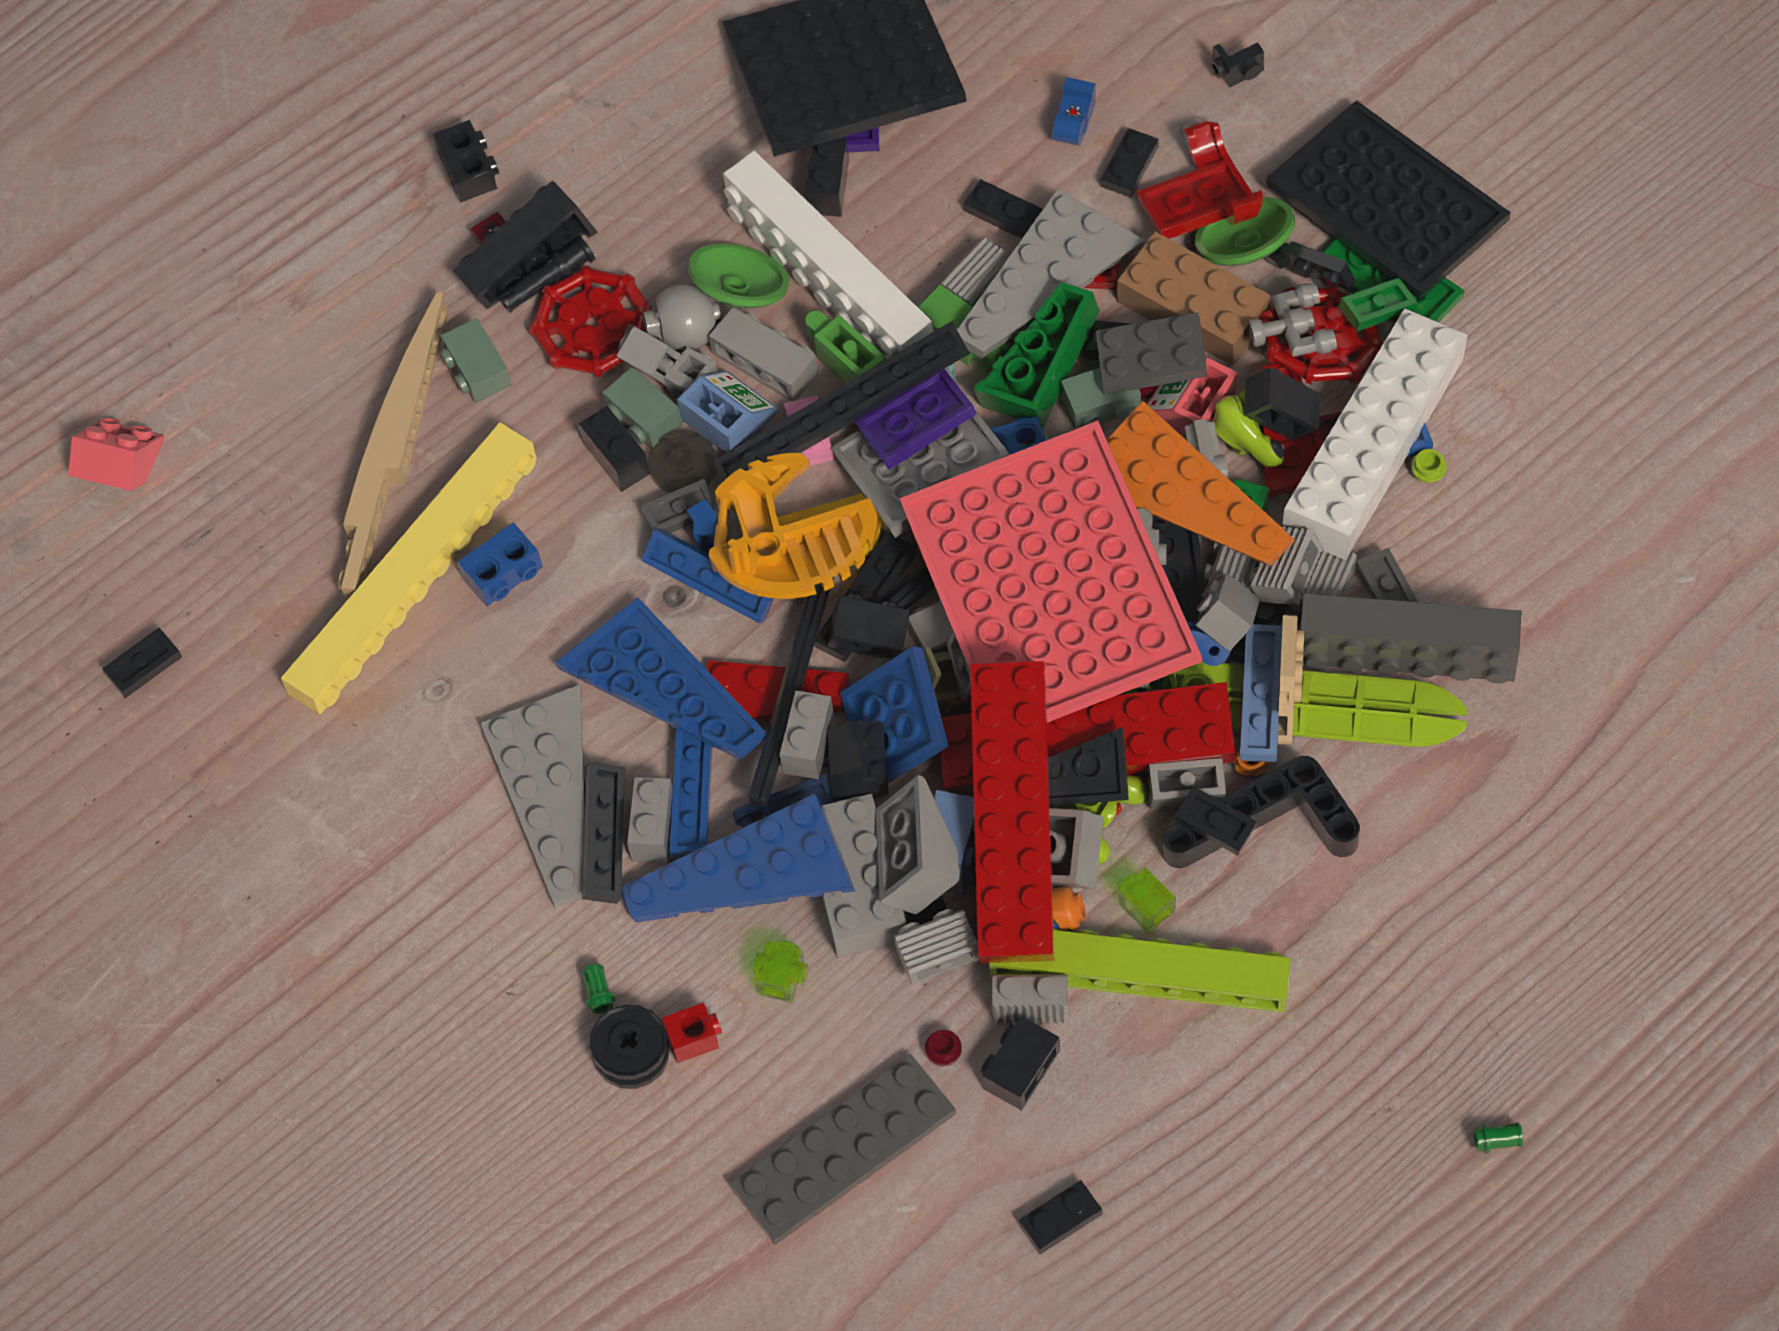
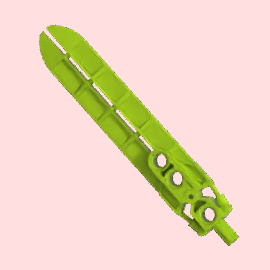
[1119,662,1468,747]

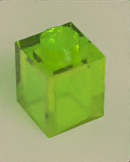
[1118,867,1176,934]

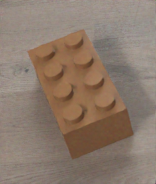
[1117,232,1271,366]

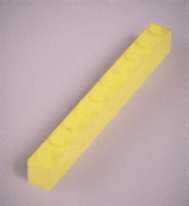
[281,422,537,715]

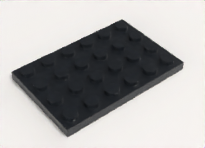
[1266,100,1511,300]

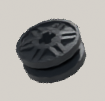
[590,1005,670,1089]

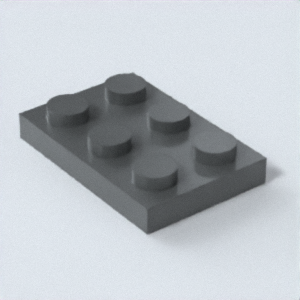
[1096,312,1208,395]

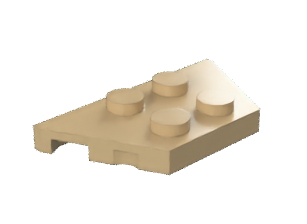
[1277,615,1304,745]

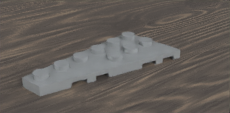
[958,188,1145,358]
[480,684,585,909]

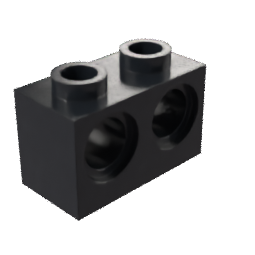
[433,120,500,203]

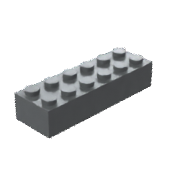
[1301,593,1522,684]

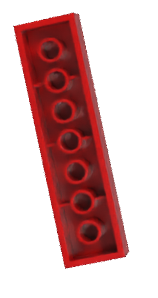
[970,661,1055,963]
[941,682,1237,795]

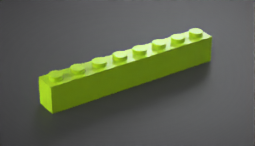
[989,928,1291,1013]

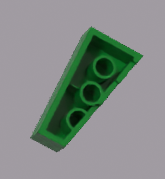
[974,282,1100,428]

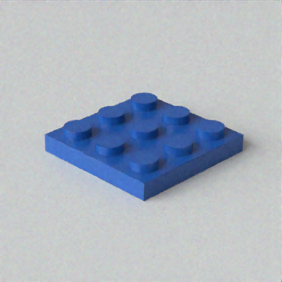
[840,646,949,783]

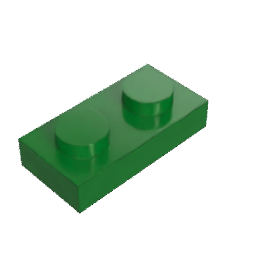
[1339,278,1417,331]

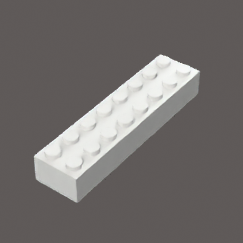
[723,151,933,359]
[1282,309,1468,560]

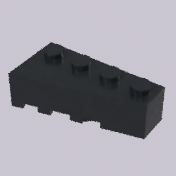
[452,180,598,310]

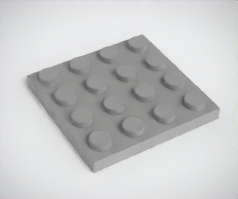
[831,411,1010,538]

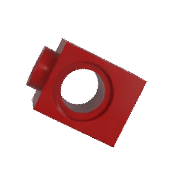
[662,1002,722,1063]

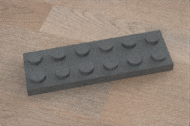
[730,1054,956,1245]

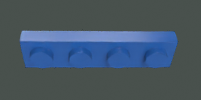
[641,528,774,623]
[669,728,713,858]

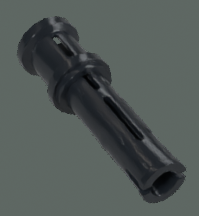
[498,235,596,313]

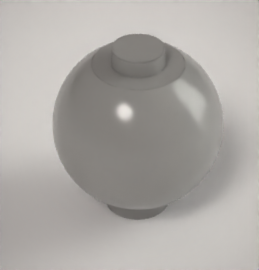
[642,284,721,353]

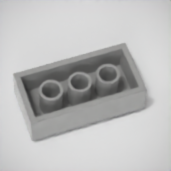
[822,793,907,958]

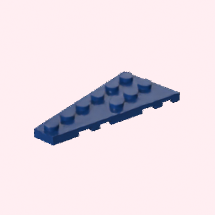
[555,597,766,760]
[622,794,856,923]

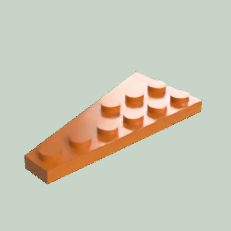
[1107,401,1295,567]

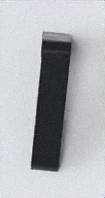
[1163,756,1360,868]

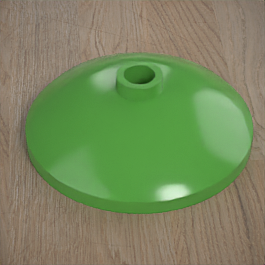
[1195,197,1295,266]
[688,243,789,308]

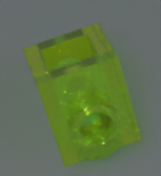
[753,940,808,1003]

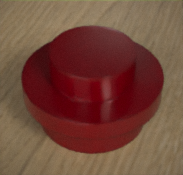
[925,1030,962,1067]

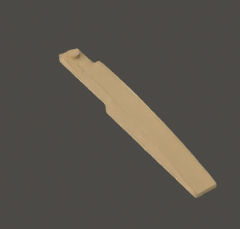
[338,292,449,601]

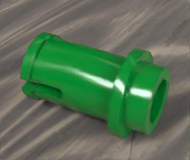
[581,964,615,1014]
[1473,1122,1523,1154]

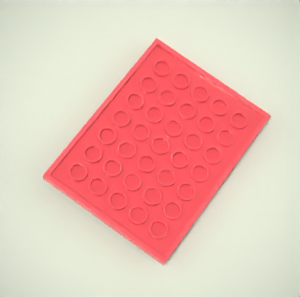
[899,421,1203,723]

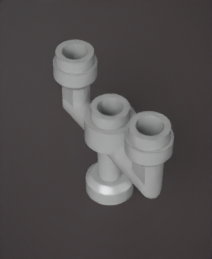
[1248,283,1337,357]

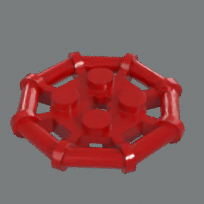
[529,266,653,378]
[1258,287,1384,385]

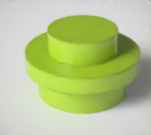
[1411,449,1447,483]

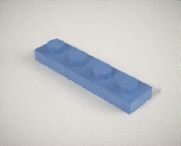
[1240,624,1282,762]

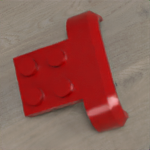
[1136,121,1263,239]

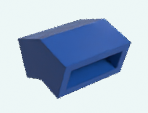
[687,499,718,554]

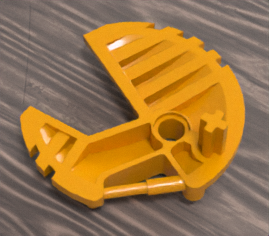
[709,453,878,599]

